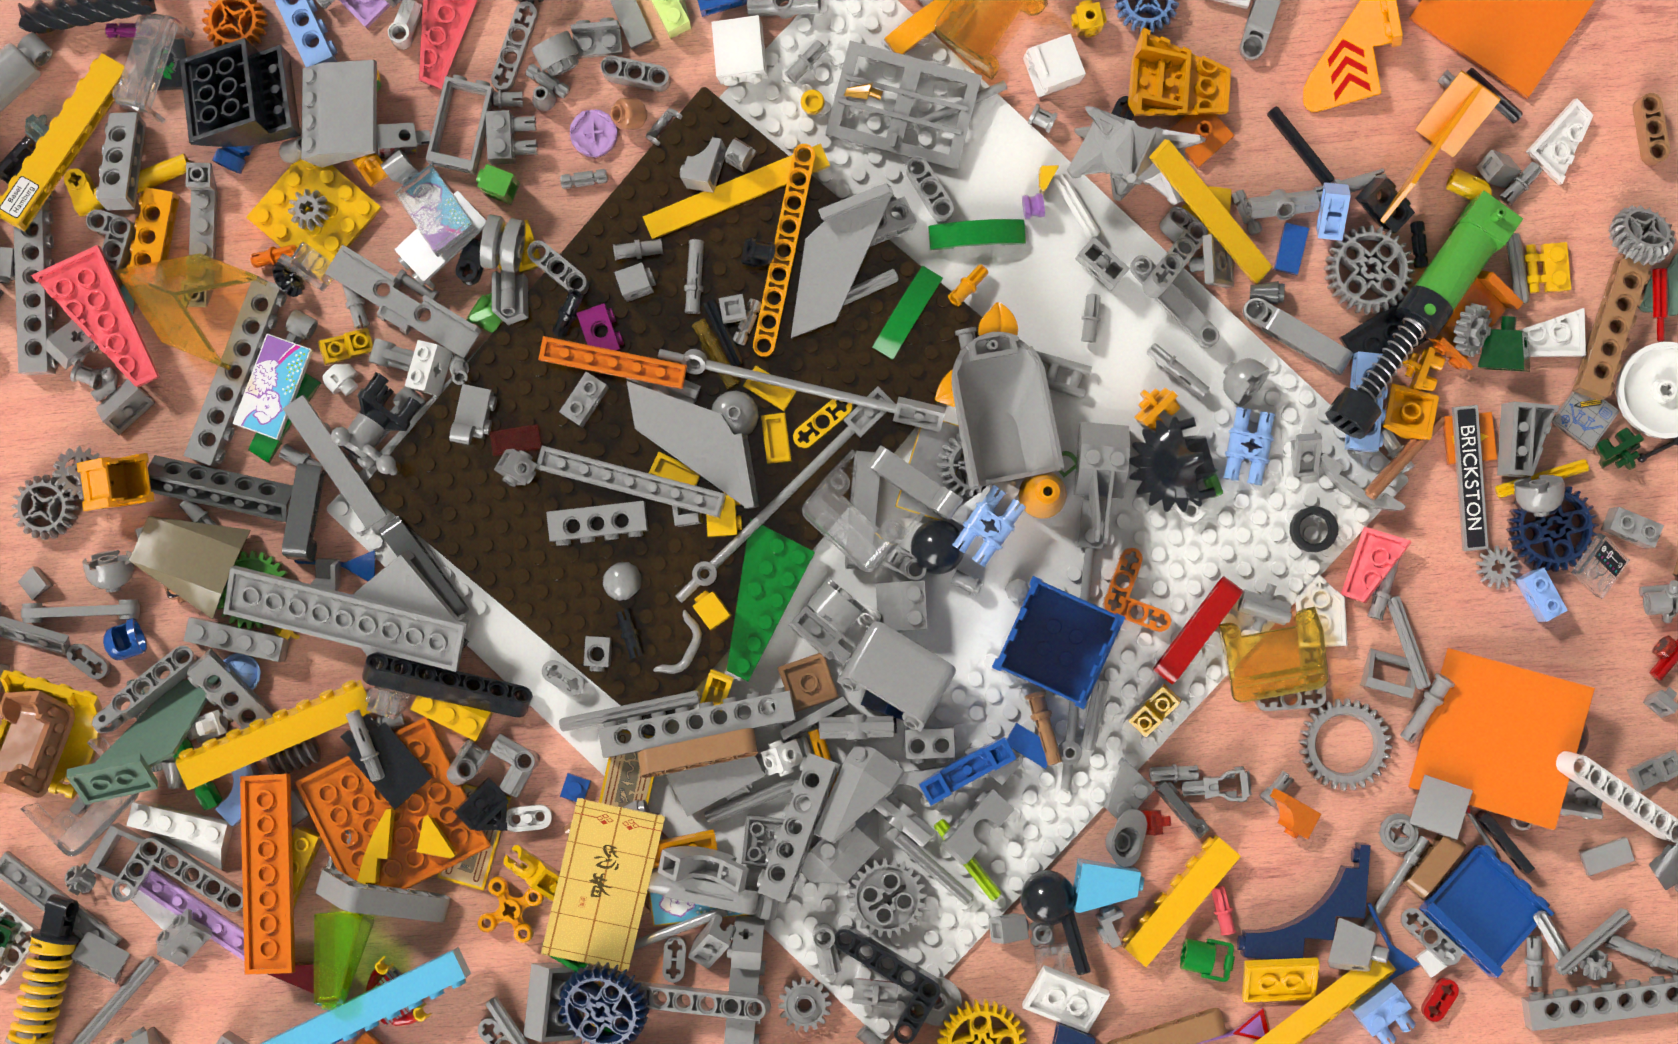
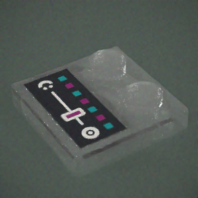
[1571,533,1630,599]

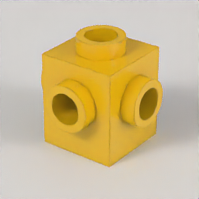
[1071,0,1107,37]

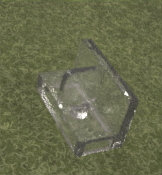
[278,242,333,292]

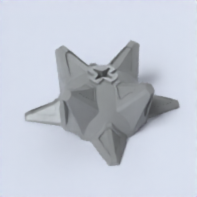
[1067,106,1206,205]

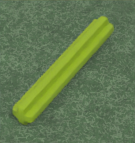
[934,819,1002,901]

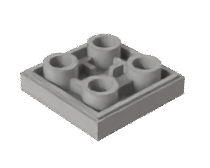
[741,815,795,868]

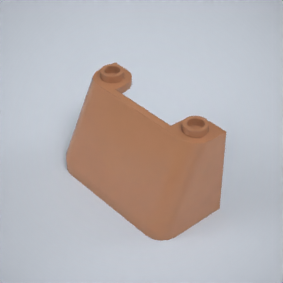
[0,691,75,798]

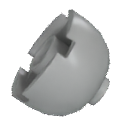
[1223,358,1270,407]
[711,391,759,436]
[1514,475,1565,517]
[83,550,134,592]

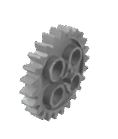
[848,857,927,938]

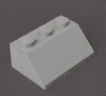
[524,962,585,1042]

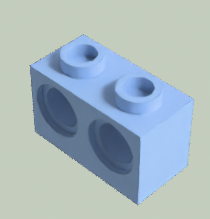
[1316,182,1351,241]

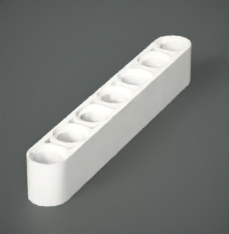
[1556,751,1678,843]

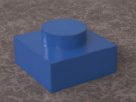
[560,773,591,802]

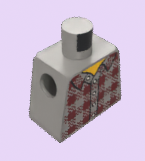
[376,123,431,159]

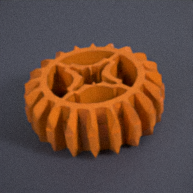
[202,0,269,48]

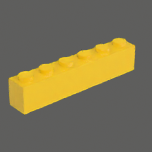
[1122,835,1241,967]

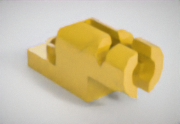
[504,845,559,901]

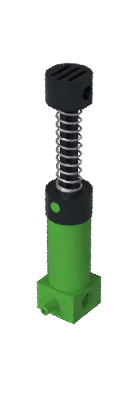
[1325,190,1523,439]

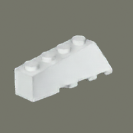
[126,800,234,870]

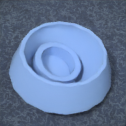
[219,653,261,695]

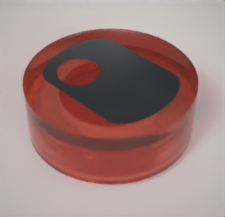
[1652,635,1677,659]

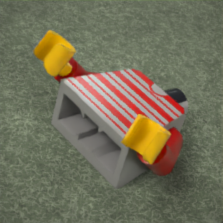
[365,956,432,1026]

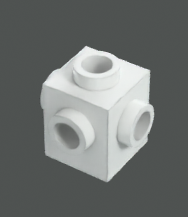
[761,739,803,776]

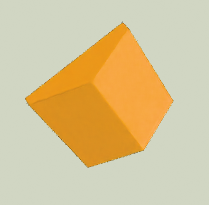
[1383,383,1439,440]

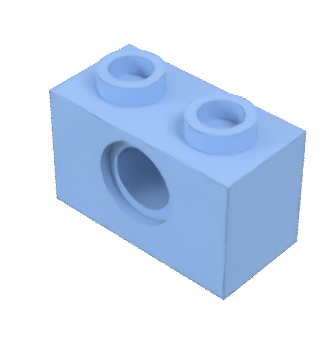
[1515,568,1568,622]

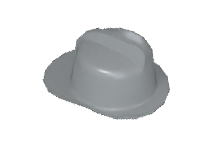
[1105,809,1147,867]

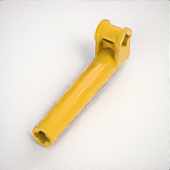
[64,153,190,217]

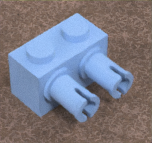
[1349,978,1415,1044]

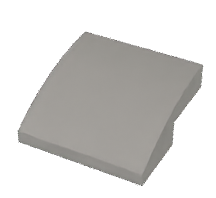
[1409,775,1473,840]

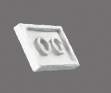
[1022,965,1110,1033]

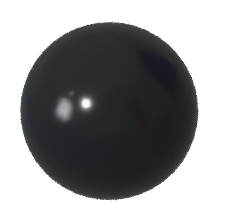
[911,520,964,574]
[1021,870,1075,926]

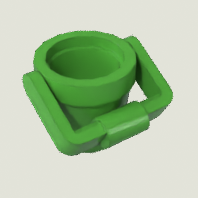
[466,293,502,333]

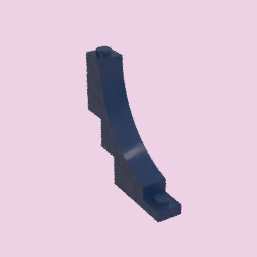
[1237,842,1371,959]

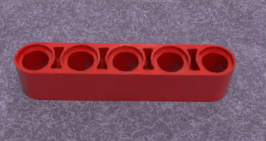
[1153,576,1243,685]

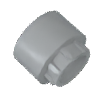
[532,31,579,77]

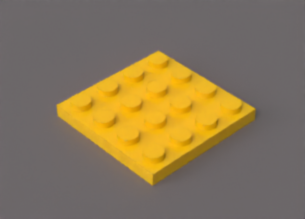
[246,159,383,280]

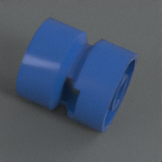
[212,145,254,174]

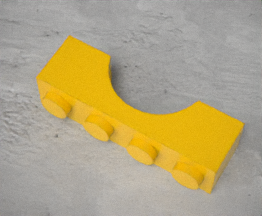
[706,492,742,537]

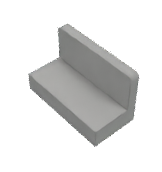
[492,271,528,325]
[96,379,155,435]
[71,932,130,984]

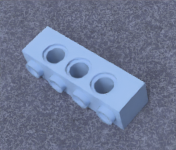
[275,0,338,67]
[1344,351,1388,452]

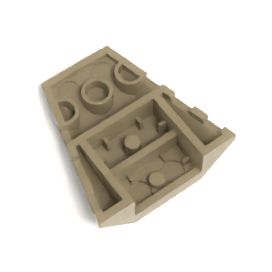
[129,516,251,619]

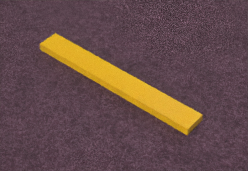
[1149,139,1273,284]
[643,143,830,240]

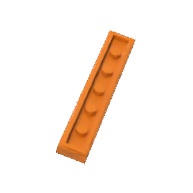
[538,336,687,390]

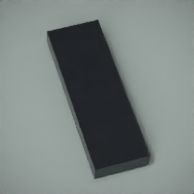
[1475,810,1535,874]

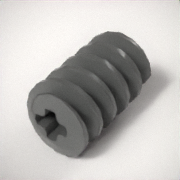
[266,737,321,774]

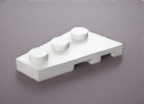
[1526,99,1593,185]
[1520,308,1586,357]

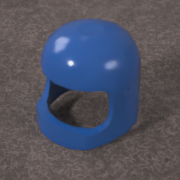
[103,618,147,660]

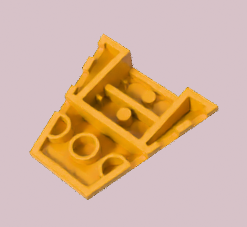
[1128,27,1231,116]

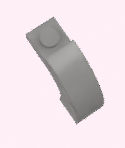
[658,846,749,893]

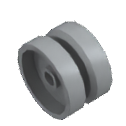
[480,214,526,273]

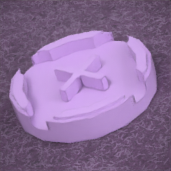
[570,109,618,158]

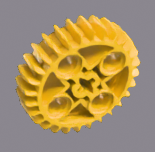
[937,999,1027,1044]

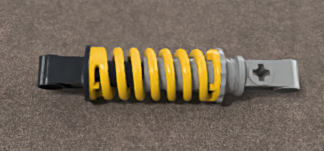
[5,894,79,1044]

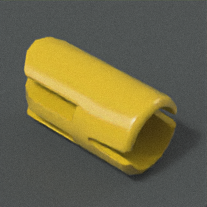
[1446,168,1492,201]

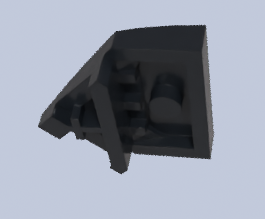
[453,777,508,831]

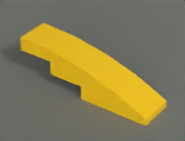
[357,808,395,884]

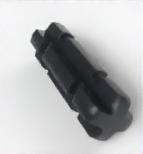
[1410,221,1429,268]

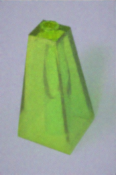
[314,911,374,1010]

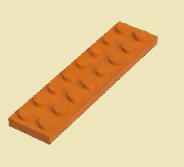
[240,774,295,975]

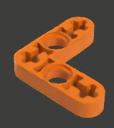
[1103,548,1171,632]

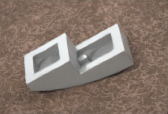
[1627,750,1678,792]

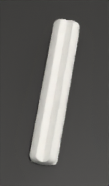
[1055,174,1100,240]

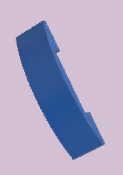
[919,737,1017,806]

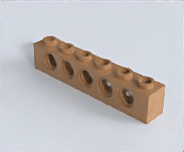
[1572,254,1651,401]

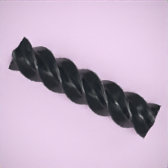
[18,0,157,34]

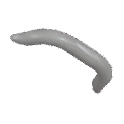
[653,610,702,674]

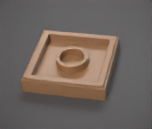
[777,653,839,712]

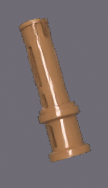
[1024,690,1063,766]

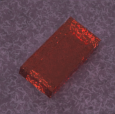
[490,424,542,456]

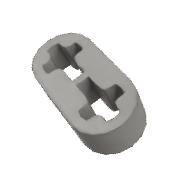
[66,644,111,679]
[542,660,585,695]
[662,935,687,983]

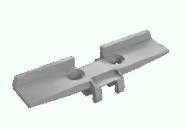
[325,245,482,359]

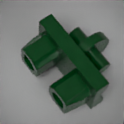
[1596,427,1644,470]

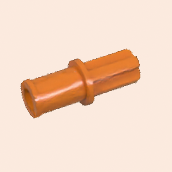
[250,245,298,268]

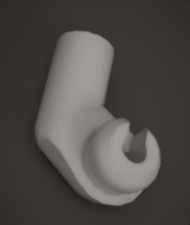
[90,367,118,402]

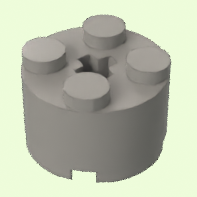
[807,577,866,634]

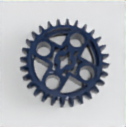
[1506,486,1599,572]
[559,962,650,1044]

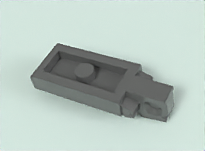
[1153,781,1210,839]

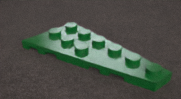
[727,519,815,682]

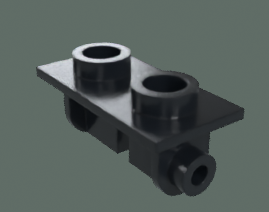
[0,136,36,184]

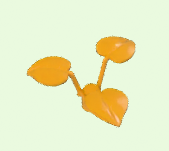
[935,302,1018,407]

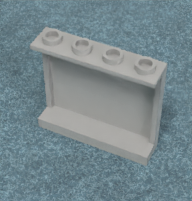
[352,549,465,659]

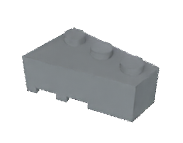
[1497,401,1559,477]

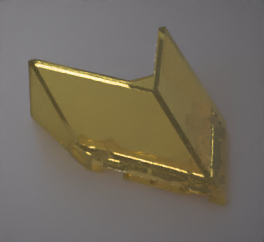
[114,253,268,370]

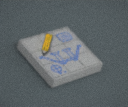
[1551,392,1619,450]

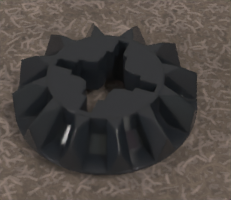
[272,261,305,297]

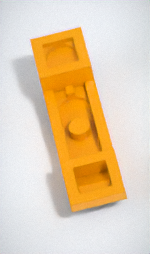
[884,0,974,55]

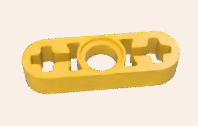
[793,399,852,449]

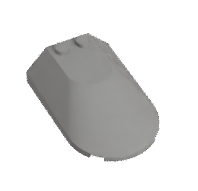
[952,332,1065,488]

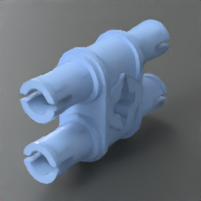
[1223,407,1275,486]
[952,485,1026,568]

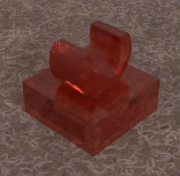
[1141,809,1171,836]

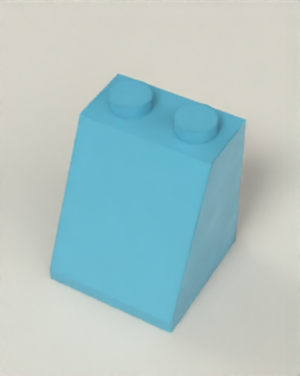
[1073,858,1144,913]

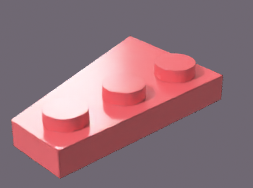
[1341,527,1412,603]

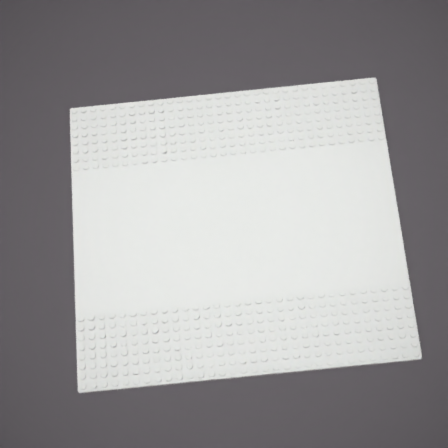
[327,0,1408,1039]

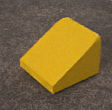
[1038,165,1059,194]

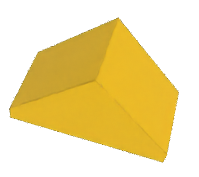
[700,669,735,712]
[417,814,458,858]

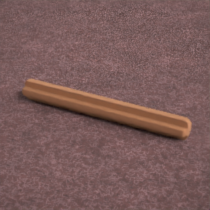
[1365,413,1445,500]

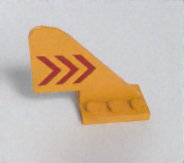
[1303,0,1403,112]

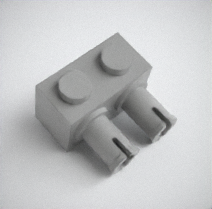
[485,110,538,165]

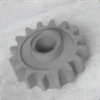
[778,977,832,1032]

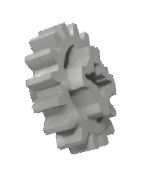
[1453,303,1492,357]
[52,446,100,500]

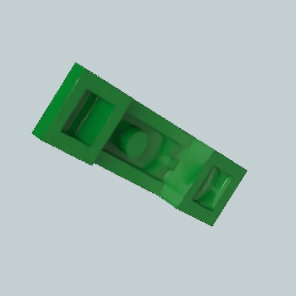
[928,219,1026,250]
[872,266,943,360]
[248,372,321,463]

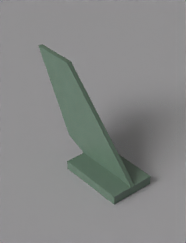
[66,675,220,805]

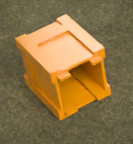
[77,453,155,511]

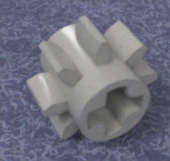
[64,863,96,895]
[1579,950,1612,980]

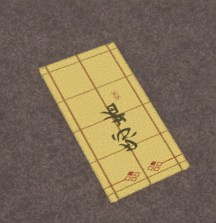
[541,798,665,971]

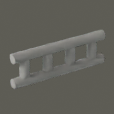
[1036,351,1092,399]

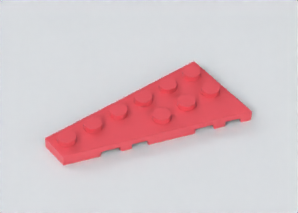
[419,0,477,90]
[31,245,160,387]

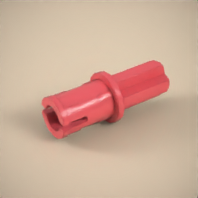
[1211,886,1236,935]

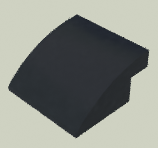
[180,38,300,147]

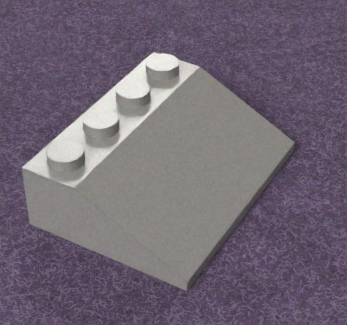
[301,60,377,168]

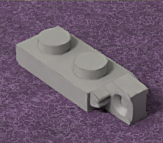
[789,606,851,665]

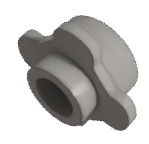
[1030,922,1055,946]

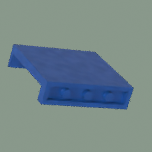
[1418,845,1554,978]

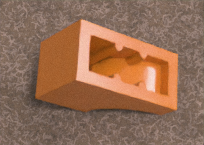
[1270,788,1321,839]

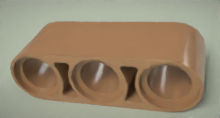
[1633,93,1670,166]
[1403,834,1466,898]

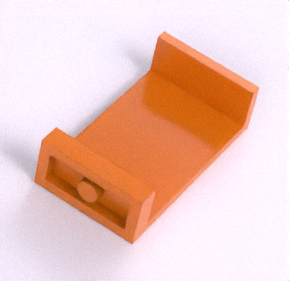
[1428,271,1524,370]

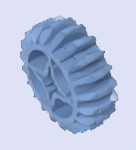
[1114,0,1179,34]

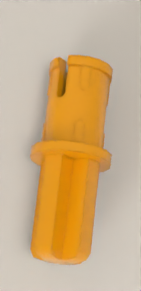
[948,264,988,306]

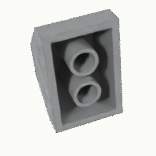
[1074,422,1130,543]

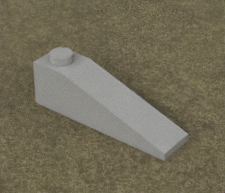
[813,742,905,844]

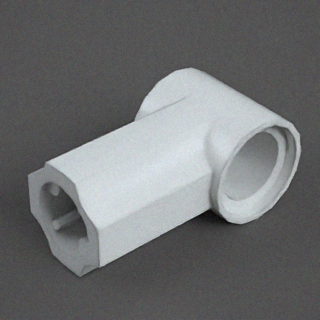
[388,0,423,50]

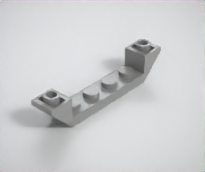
[182,162,218,307]

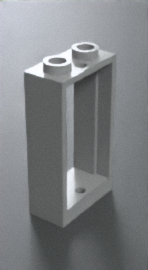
[426,75,495,175]

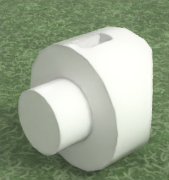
[322,364,358,396]

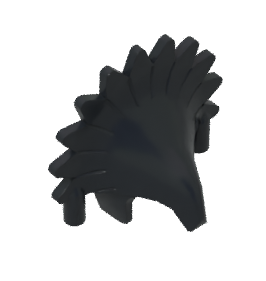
[1129,417,1216,512]

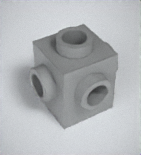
[494,449,537,487]

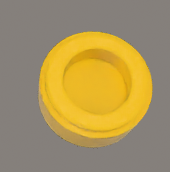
[801,89,825,115]

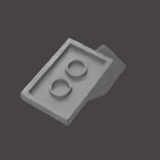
[791,183,895,338]
[627,381,760,508]

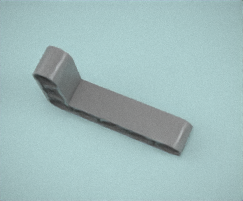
[111,836,243,912]
[316,868,451,922]

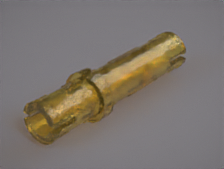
[692,318,740,389]

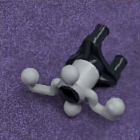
[323,372,422,475]

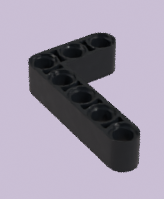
[834,925,942,1044]

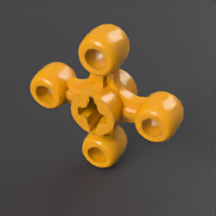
[477,876,544,943]

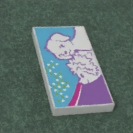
[233,334,314,441]

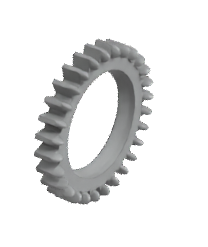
[1298,698,1392,791]

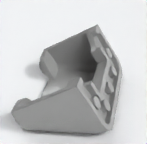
[836,621,956,732]

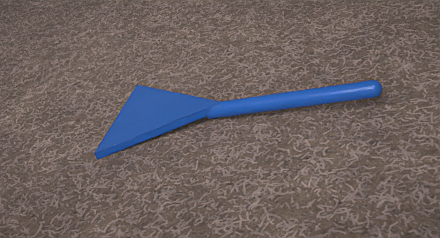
[294,550,375,581]
[1367,903,1420,981]

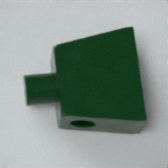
[1478,316,1530,372]

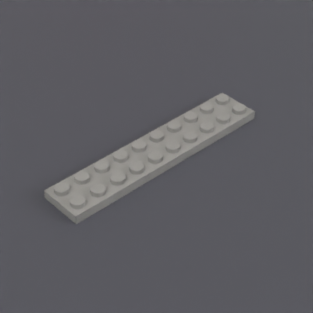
[223,565,467,672]

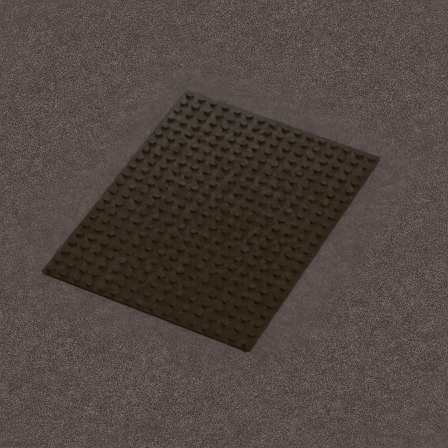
[366,87,982,734]

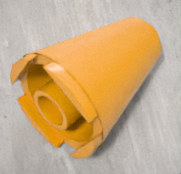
[1019,472,1067,519]

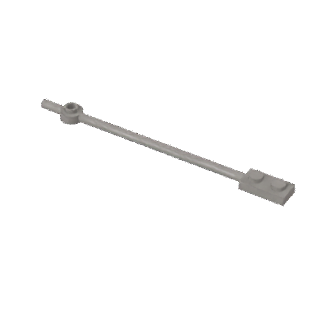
[658,349,946,432]
[676,386,894,603]
[1058,499,1106,790]

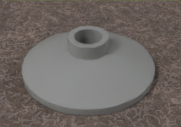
[913,977,962,1026]

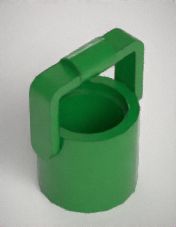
[1180,938,1235,982]

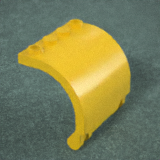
[0,670,102,799]

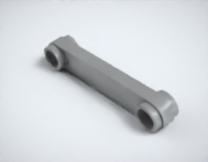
[1130,255,1220,347]
[21,599,140,623]

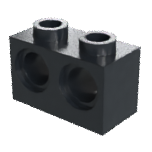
[1355,177,1415,233]

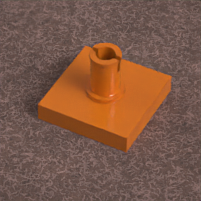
[1169,114,1235,169]

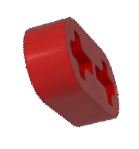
[1421,978,1459,1022]

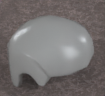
[603,562,641,600]

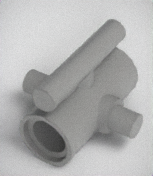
[1639,580,1678,623]
[1237,583,1292,632]

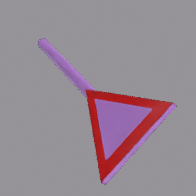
[1197,1007,1269,1044]

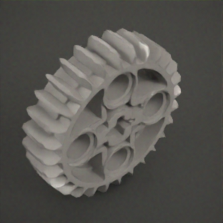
[1324,225,1415,314]

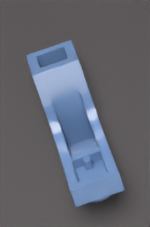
[215,762,260,827]

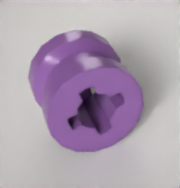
[1022,193,1045,219]

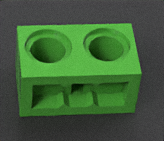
[476,164,520,205]

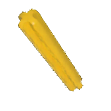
[1495,459,1589,498]

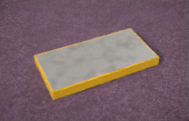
[895,421,963,520]

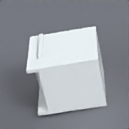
[1023,34,1086,98]

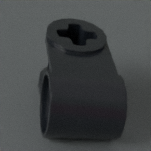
[741,237,775,267]
[455,238,484,286]

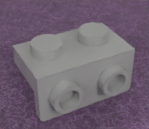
[1560,779,1604,820]
[1095,904,1125,948]
[156,908,212,967]

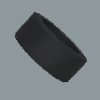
[1289,506,1338,552]

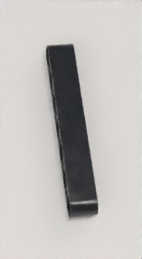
[362,653,533,718]

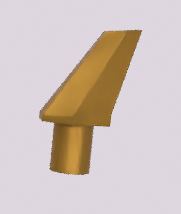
[843,82,883,100]

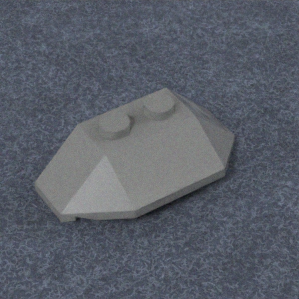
[801,808,880,883]

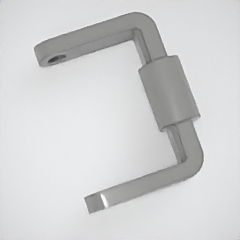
[645,108,683,146]

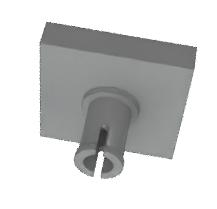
[1189,234,1234,288]

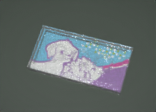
[394,163,476,257]

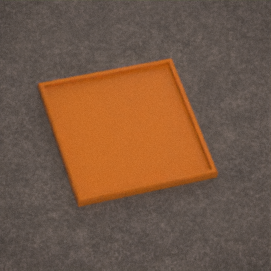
[1408,0,1595,99]
[1408,648,1595,830]

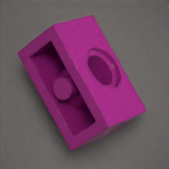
[577,304,624,352]

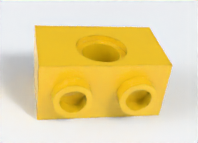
[693,591,732,630]

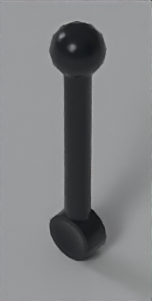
[1637,437,1678,463]

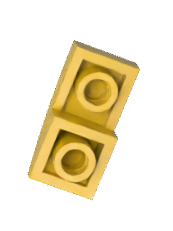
[318,328,373,365]
[1128,684,1182,738]

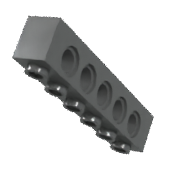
[148,455,293,522]

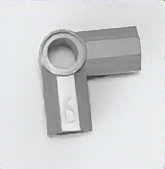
[489,733,539,798]

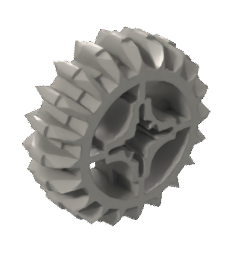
[1608,205,1676,266]
[937,433,989,498]
[11,474,80,540]

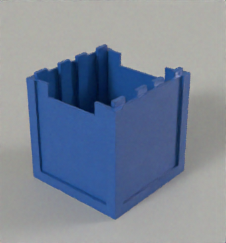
[992,576,1125,709]

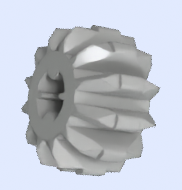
[288,189,330,231]

